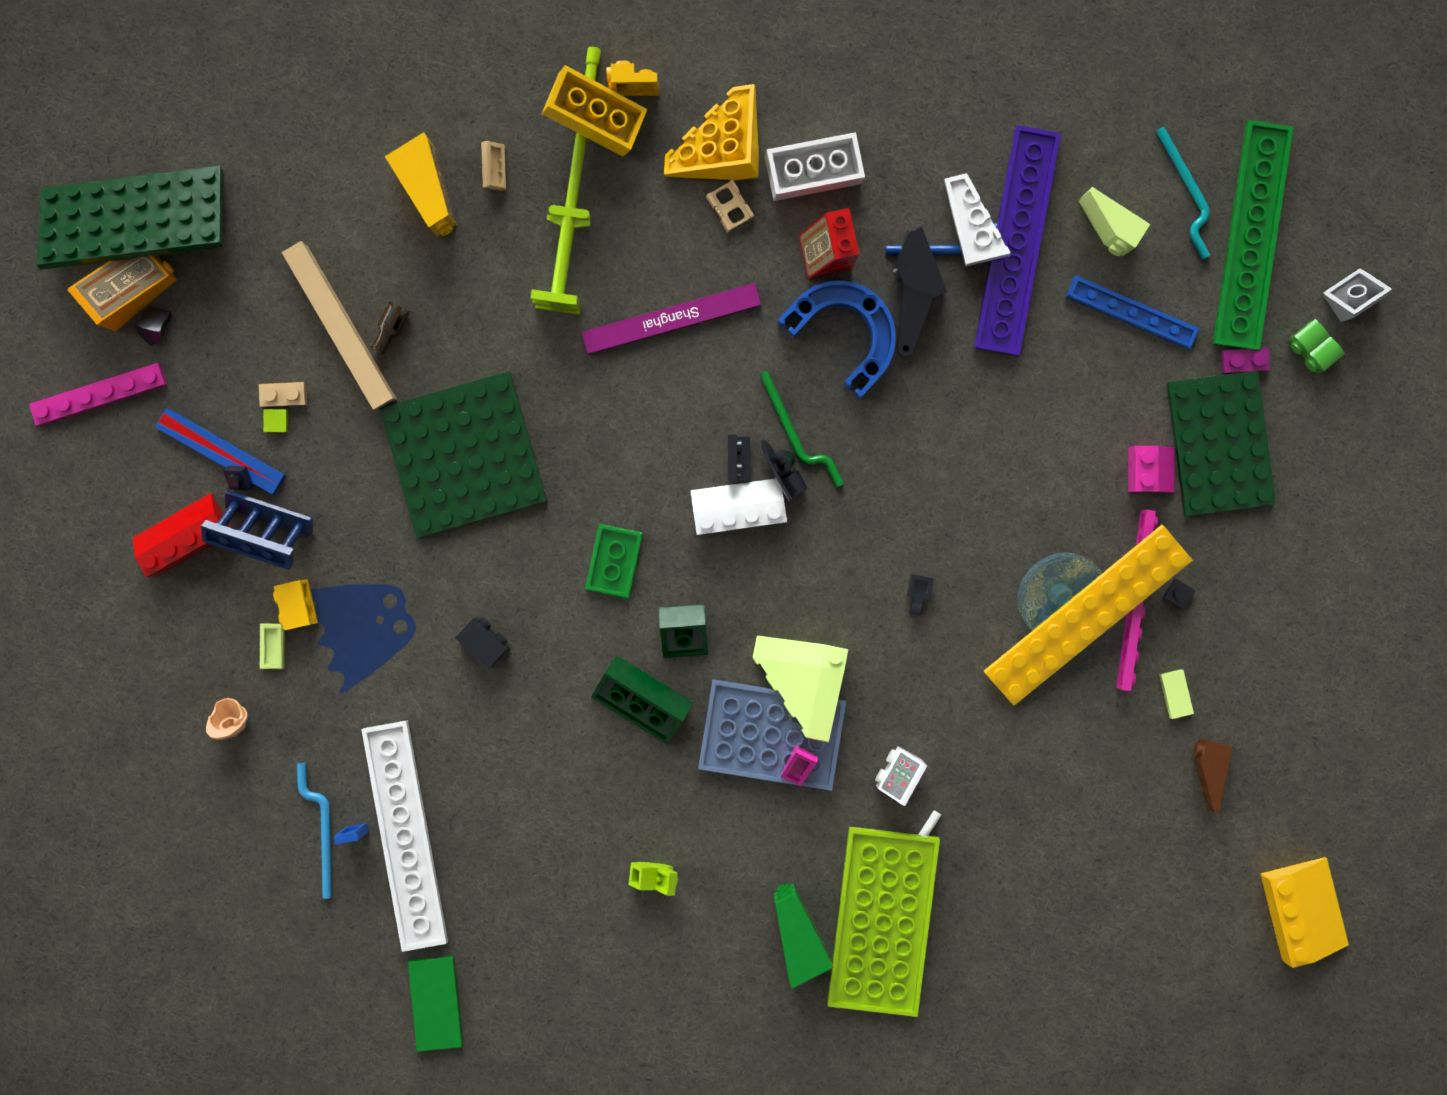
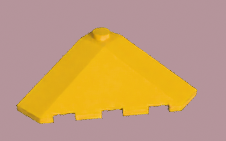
[664,84,759,180]

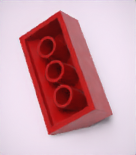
[133,493,232,577]

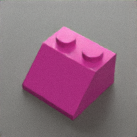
[1128,446,1174,492]

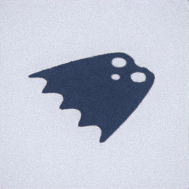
[310,584,416,693]

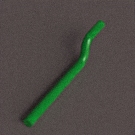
[760,371,844,488]

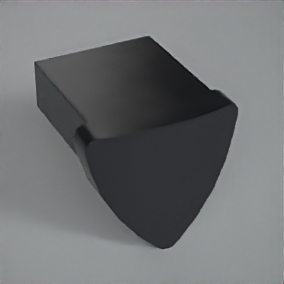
[134,306,172,346]

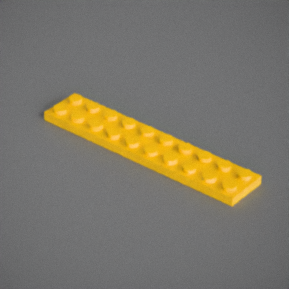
[984,525,1193,705]

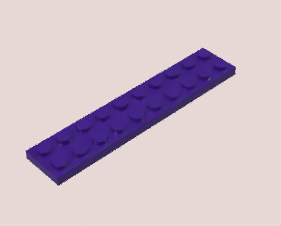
[974,125,1061,357]

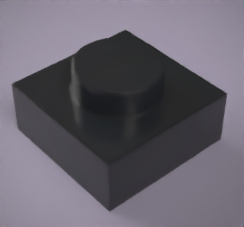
[223,466,254,490]
[1162,579,1195,610]

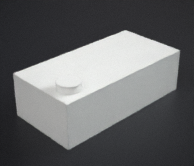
[764,132,865,201]

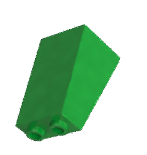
[774,883,833,988]

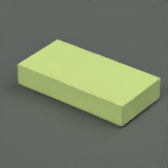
[260,623,285,669]
[1159,669,1194,719]

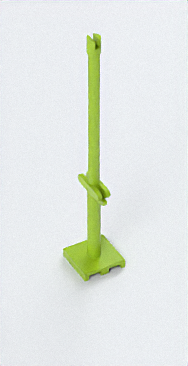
[530,47,601,315]

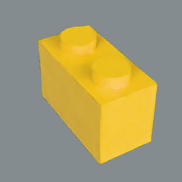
[273,579,318,631]

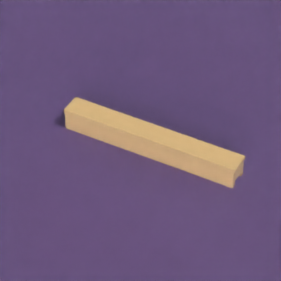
[282,241,397,411]

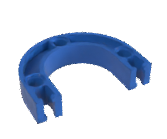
[777,281,896,399]

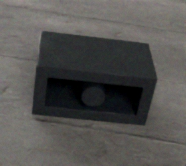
[455,617,510,669]

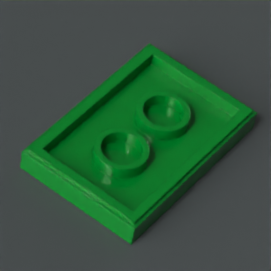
[585,524,643,599]

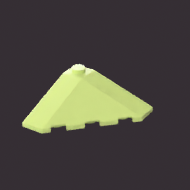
[752,636,848,743]

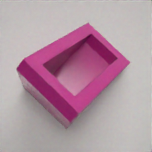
[781,745,818,787]

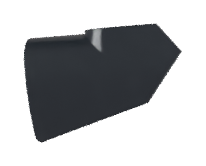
[761,440,807,502]

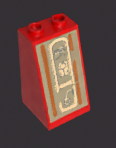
[799,208,859,280]

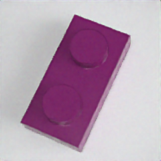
[1221,348,1270,374]

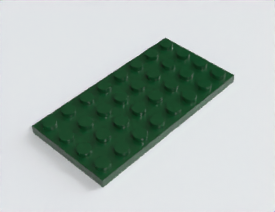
[36,166,223,270]

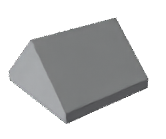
[1323,268,1392,322]

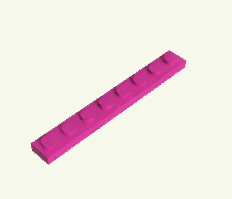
[1116,510,1158,691]

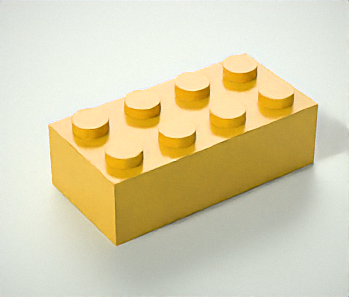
[542,65,647,157]

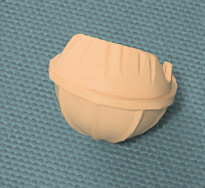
[206,698,248,740]

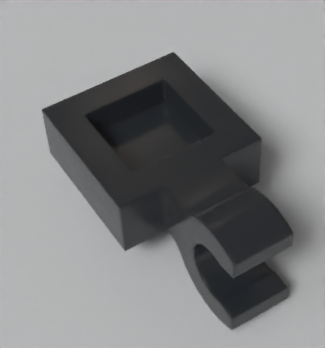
[906,574,934,615]

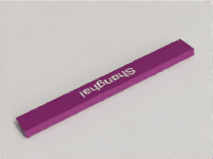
[582,283,761,355]

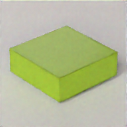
[263,409,289,433]

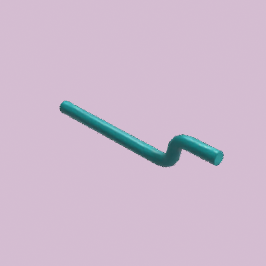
[1156,127,1210,260]

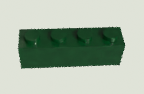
[591,655,693,744]

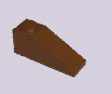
[1193,738,1233,813]

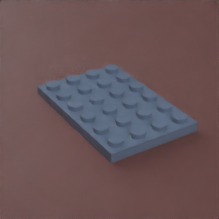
[698,679,846,791]

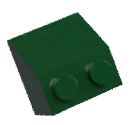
[659,605,708,658]

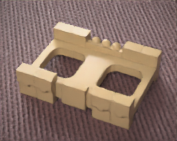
[706,179,755,233]

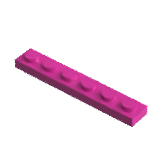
[29,363,167,426]

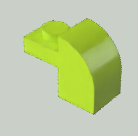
[628,862,678,896]

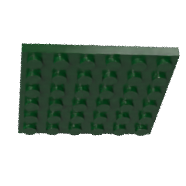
[379,371,547,538]

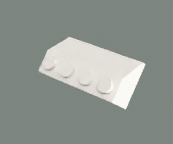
[691,479,787,535]

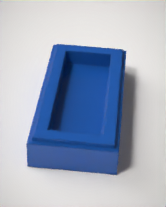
[334,823,369,844]

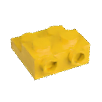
[607,61,659,96]

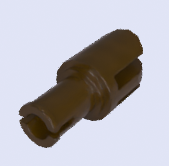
[371,301,410,354]

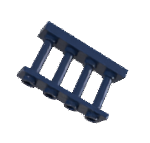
[201,490,313,570]

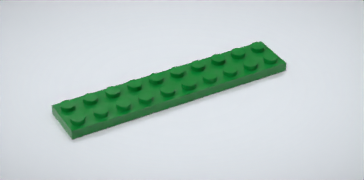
[1212,120,1294,351]

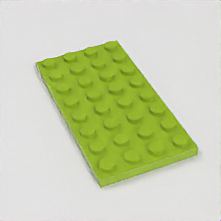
[827,827,940,1017]

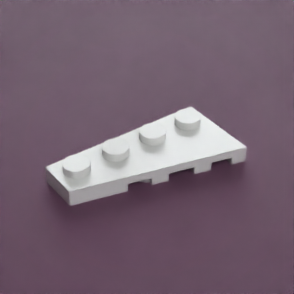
[944,173,1011,267]

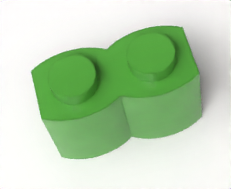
[1289,319,1345,373]

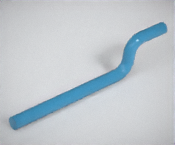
[297,763,332,899]

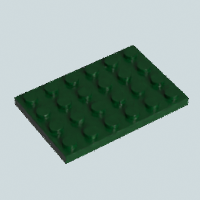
[1167,371,1276,516]

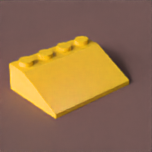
[1260,857,1349,968]

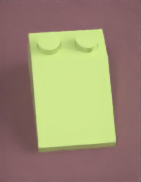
[1079,187,1150,256]

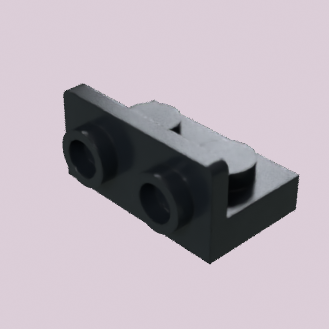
[728,435,750,482]

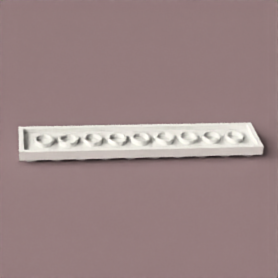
[361,720,448,952]

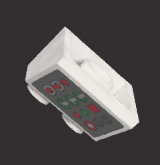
[875,746,927,806]

